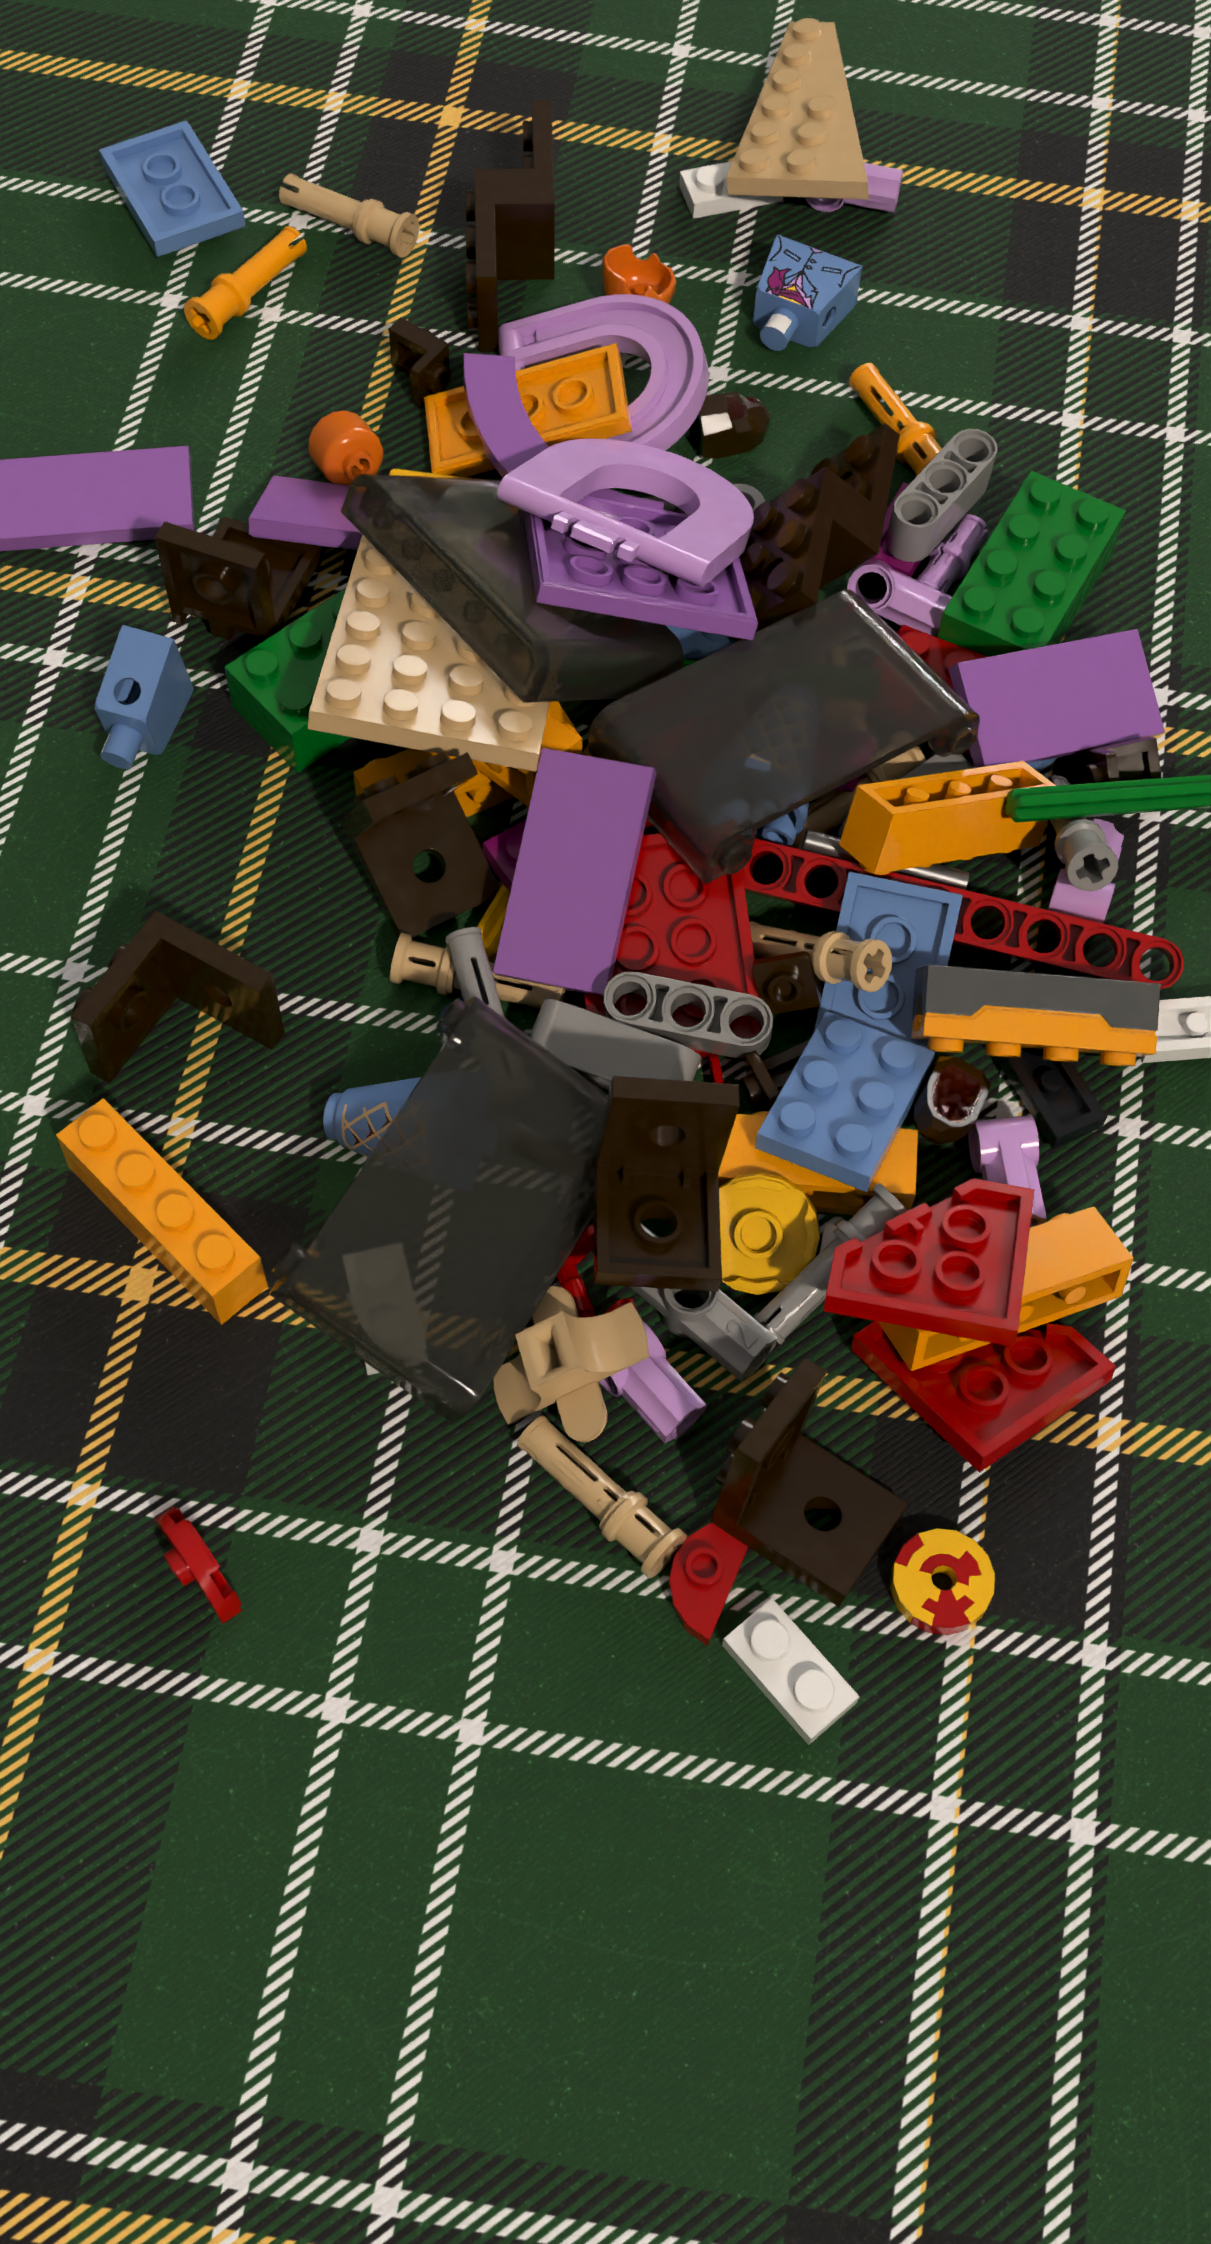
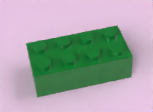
[937,470,1126,657]
[224,588,351,774]

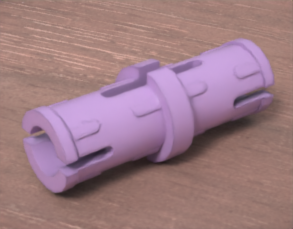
[916,514,989,593]

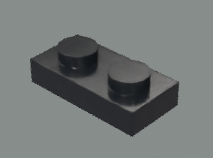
[994,1047,1108,1149]

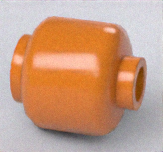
[308,410,383,487]

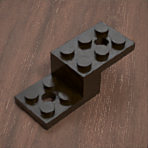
[465,99,555,352]
[729,423,900,646]

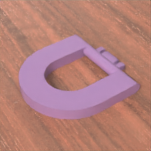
[498,294,709,451]
[497,438,754,587]

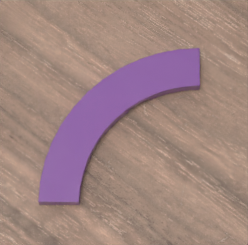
[463,353,664,510]

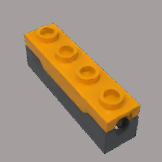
[911,965,1161,1066]

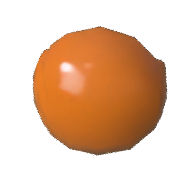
[601,244,677,304]

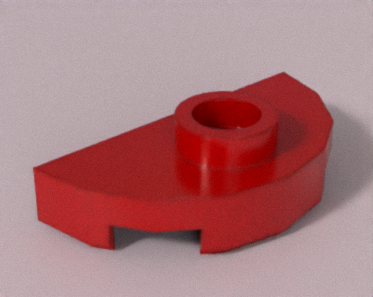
[154,1506,242,1624]
[668,1523,749,1646]

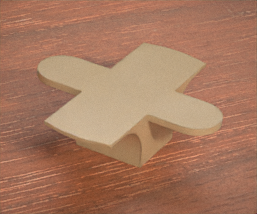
[493,1286,649,1442]

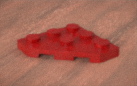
[823,1178,1035,1347]
[851,1321,1116,1473]

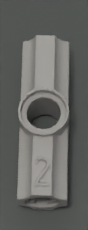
[629,1224,777,1381]

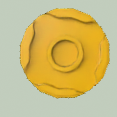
[719,1172,820,1295]

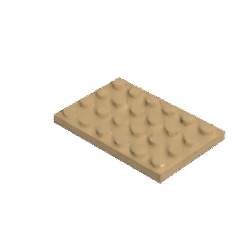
[308,515,568,772]

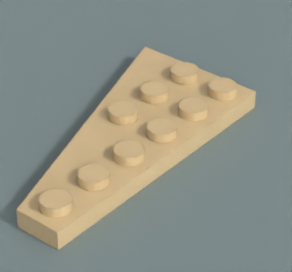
[726,18,869,200]

